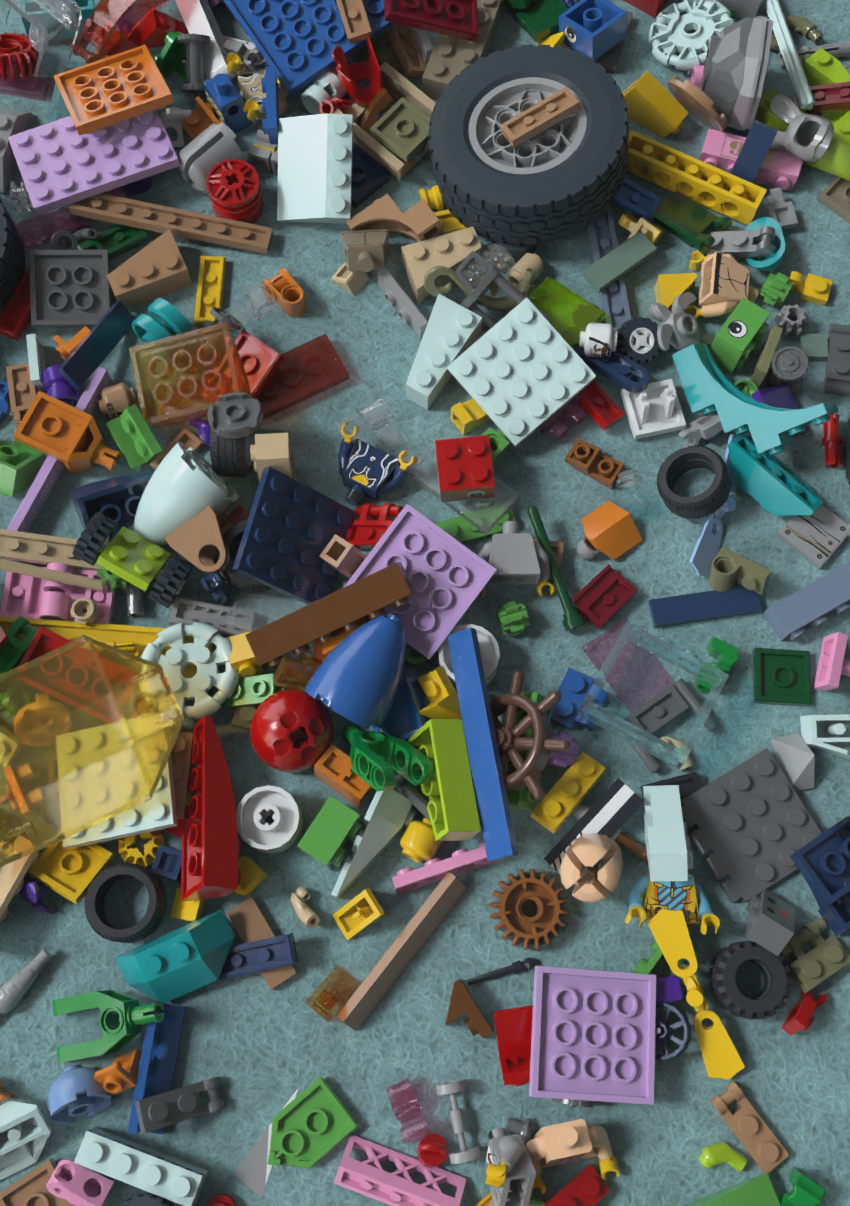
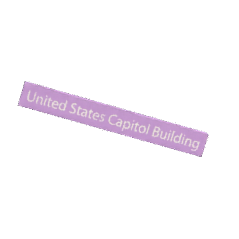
[7,367,112,533]

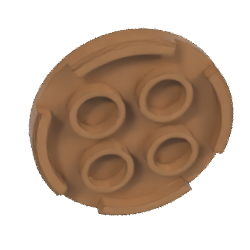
[667,75,728,132]

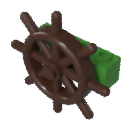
[466,671,571,811]

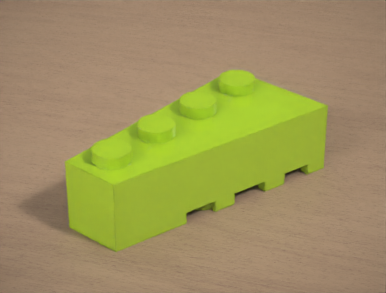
[408,719,481,841]

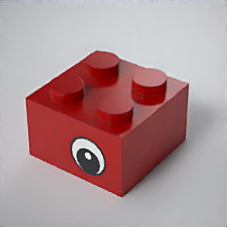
[435,435,495,502]

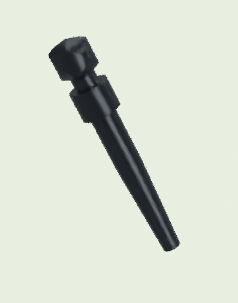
[467,957,536,985]

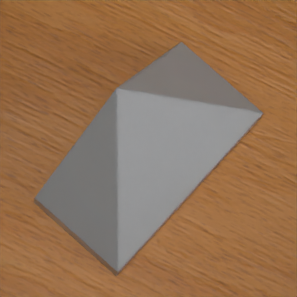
[770,733,815,792]

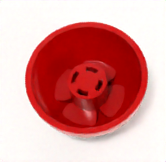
[250,689,334,773]

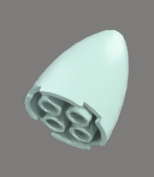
[133,441,239,547]

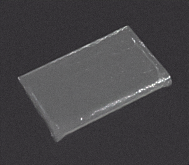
[224,591,305,632]

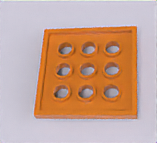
[53,45,174,136]

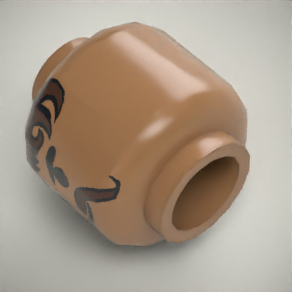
[98,383,139,420]

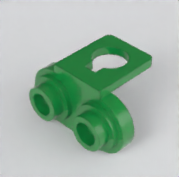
[154,32,188,82]

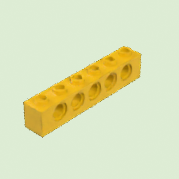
[626,130,767,225]

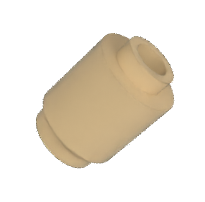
[507,253,544,287]

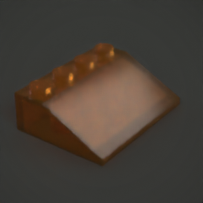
[129,322,252,429]

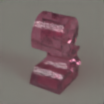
[386,1077,431,1144]

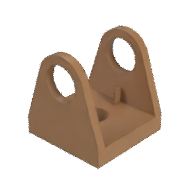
[165,506,238,577]

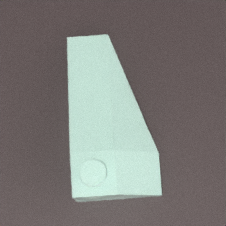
[331,789,416,899]

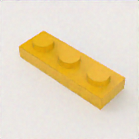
[531,752,606,834]

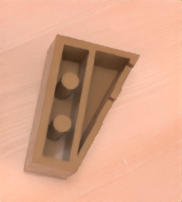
[107,229,192,309]

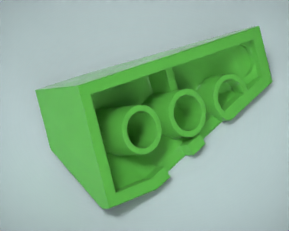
[0,440,46,497]

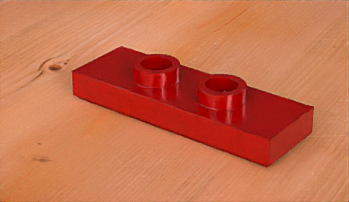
[0,268,31,341]

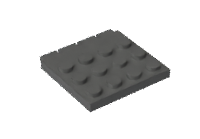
[681,748,822,903]

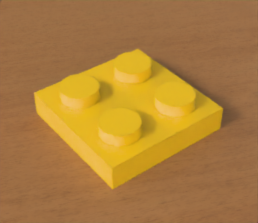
[28,831,114,905]

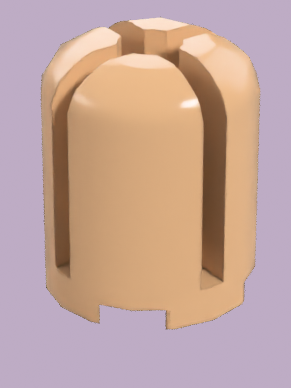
[560,833,623,903]

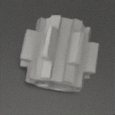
[774,304,808,338]

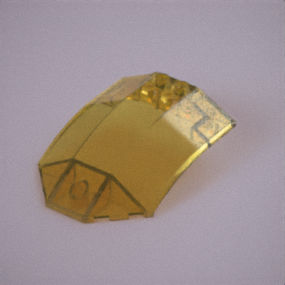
[0,635,185,867]

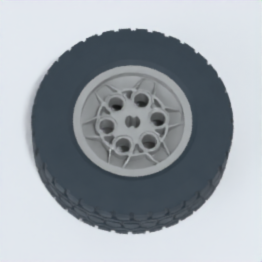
[428,44,629,245]

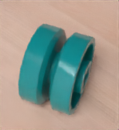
[131,298,199,365]

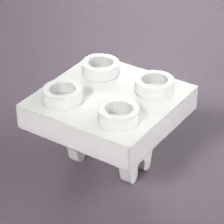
[621,379,686,440]

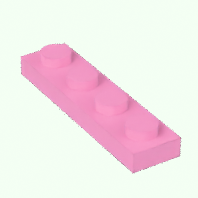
[392,842,502,895]

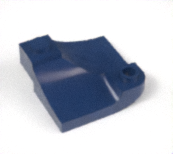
[790,816,850,936]

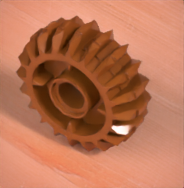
[489,869,569,950]

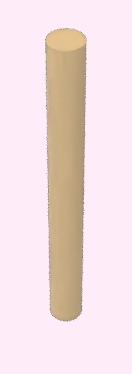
[0,558,103,591]

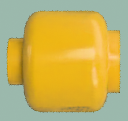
[400,818,442,864]

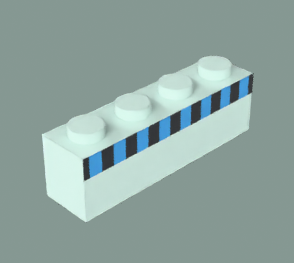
[74,1127,208,1206]

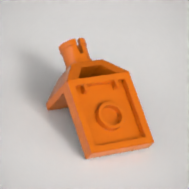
[13,391,121,475]

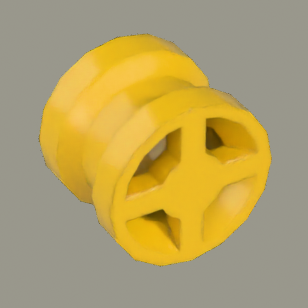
[419,185,444,211]

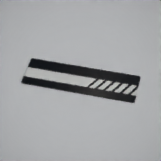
[544,778,643,874]

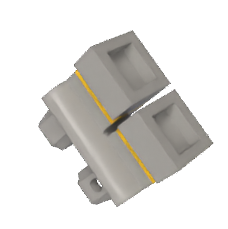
[247,130,278,175]

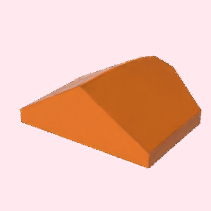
[581,501,642,561]

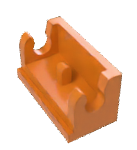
[314,744,373,808]

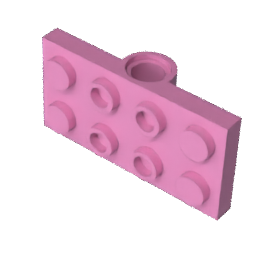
[0,563,116,624]

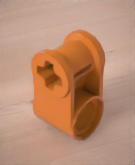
[262,268,306,317]

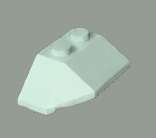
[0,1101,51,1180]

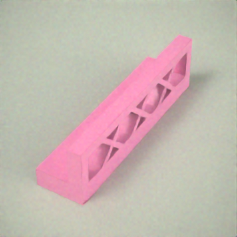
[334,1134,466,1206]

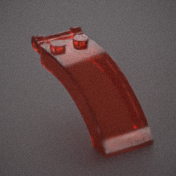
[68,0,169,64]

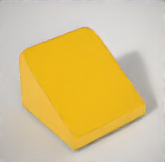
[170,888,205,922]

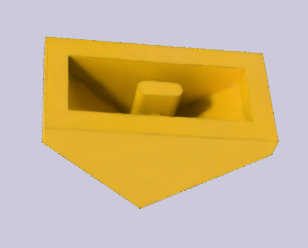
[655,273,698,311]
[332,887,386,940]

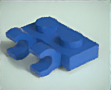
[550,668,609,731]

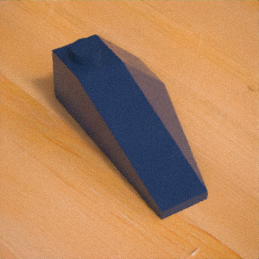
[70,469,156,541]

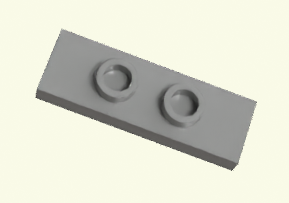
[377,267,428,339]
[169,596,257,637]

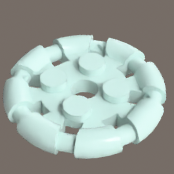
[648,0,735,70]
[139,622,239,720]

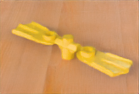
[647,908,745,1080]

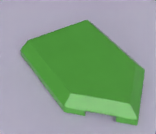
[267,1076,359,1169]

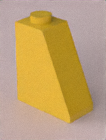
[623,70,688,138]

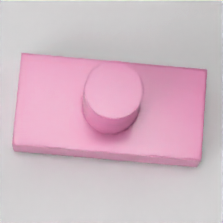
[813,632,850,692]

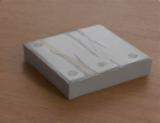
[776,505,849,569]

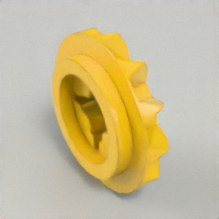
[117,830,164,867]

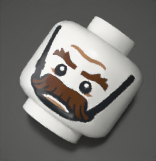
[579,323,617,358]

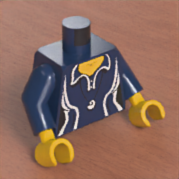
[338,422,418,507]

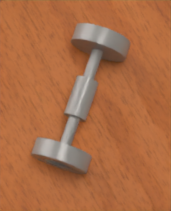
[436,1079,481,1164]

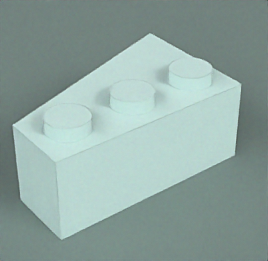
[800,714,850,760]
[643,785,693,882]

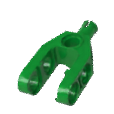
[341,724,434,791]
[52,990,165,1063]

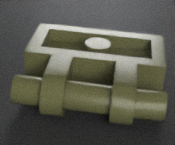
[781,918,850,993]

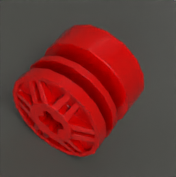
[206,159,264,224]

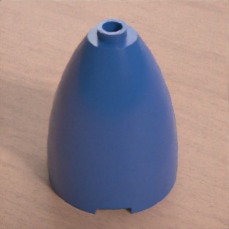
[304,613,406,733]

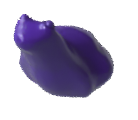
[189,416,211,446]

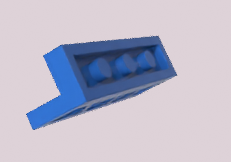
[127,1003,187,1134]

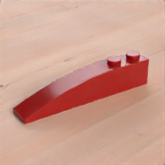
[181,715,241,902]

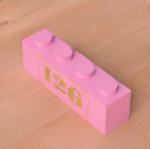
[699,128,803,191]

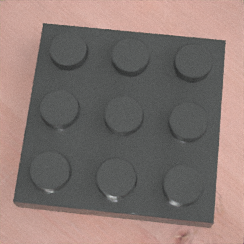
[29,250,110,328]

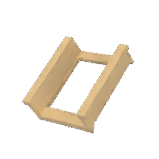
[333,62,435,181]

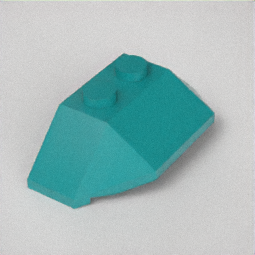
[728,433,824,516]
[115,909,235,1004]

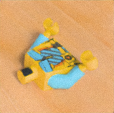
[625,872,720,934]

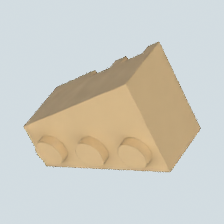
[402,227,481,305]
[250,433,297,482]

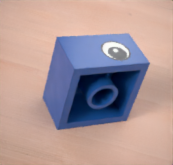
[559,0,627,60]

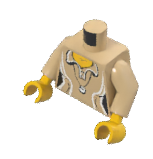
[225,52,298,126]

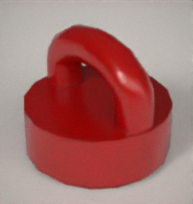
[417,1133,449,1168]

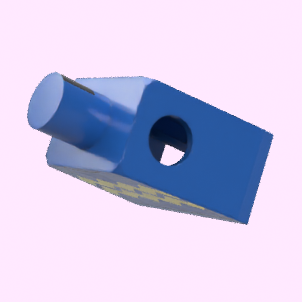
[204,74,250,133]

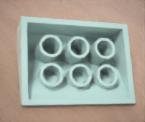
[277,114,353,224]

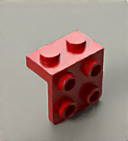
[494,1005,533,1086]

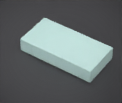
[26,334,46,392]

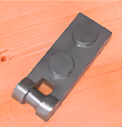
[704,226,776,258]

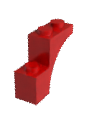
[101,8,189,56]

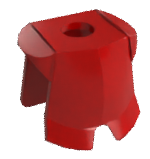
[332,36,383,105]

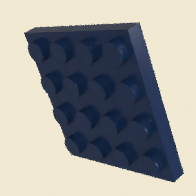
[232,466,356,605]

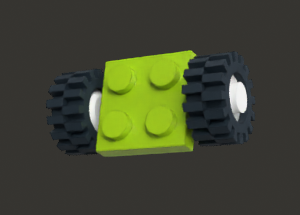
[72,512,193,608]

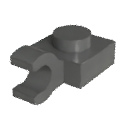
[223,39,263,71]

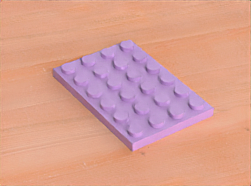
[8,109,180,215]

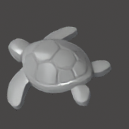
[649,292,714,351]

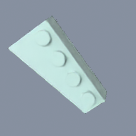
[406,294,482,410]

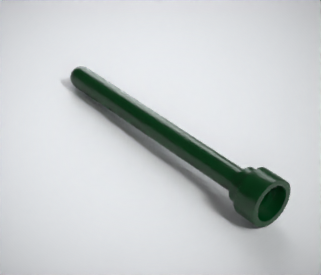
[527,506,586,632]

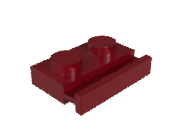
[571,564,637,630]

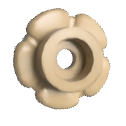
[70,598,98,624]

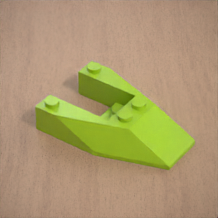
[753,48,850,181]

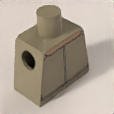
[341,229,390,272]

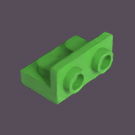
[106,404,163,470]

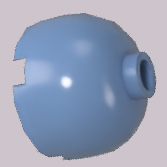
[47,1065,112,1125]

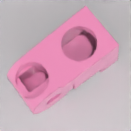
[46,1160,114,1206]

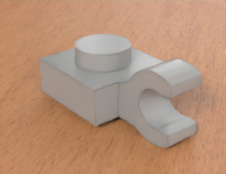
[765,187,798,231]
[678,412,723,448]

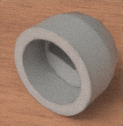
[577,536,600,559]

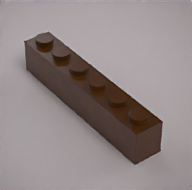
[245,562,416,667]

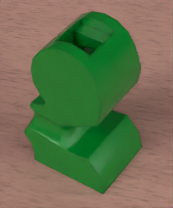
[695,636,738,694]
[778,1167,826,1206]

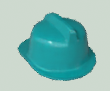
[745,217,786,274]

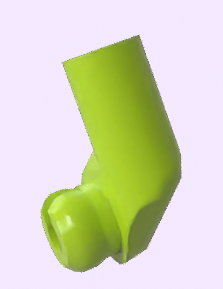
[699,1142,747,1172]

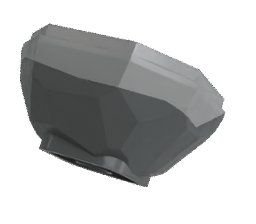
[701,16,773,131]

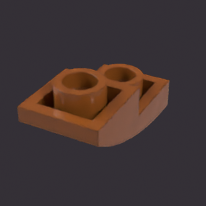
[565,439,625,489]

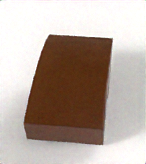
[359,86,393,137]

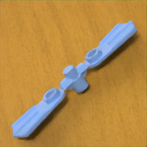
[689,434,738,577]

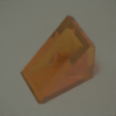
[305,965,360,1023]

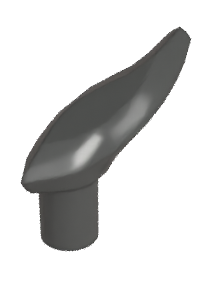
[506,1118,533,1147]

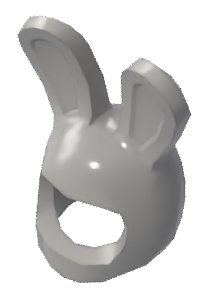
[770,94,834,162]

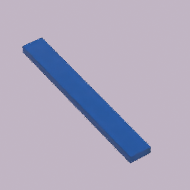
[447,627,518,862]

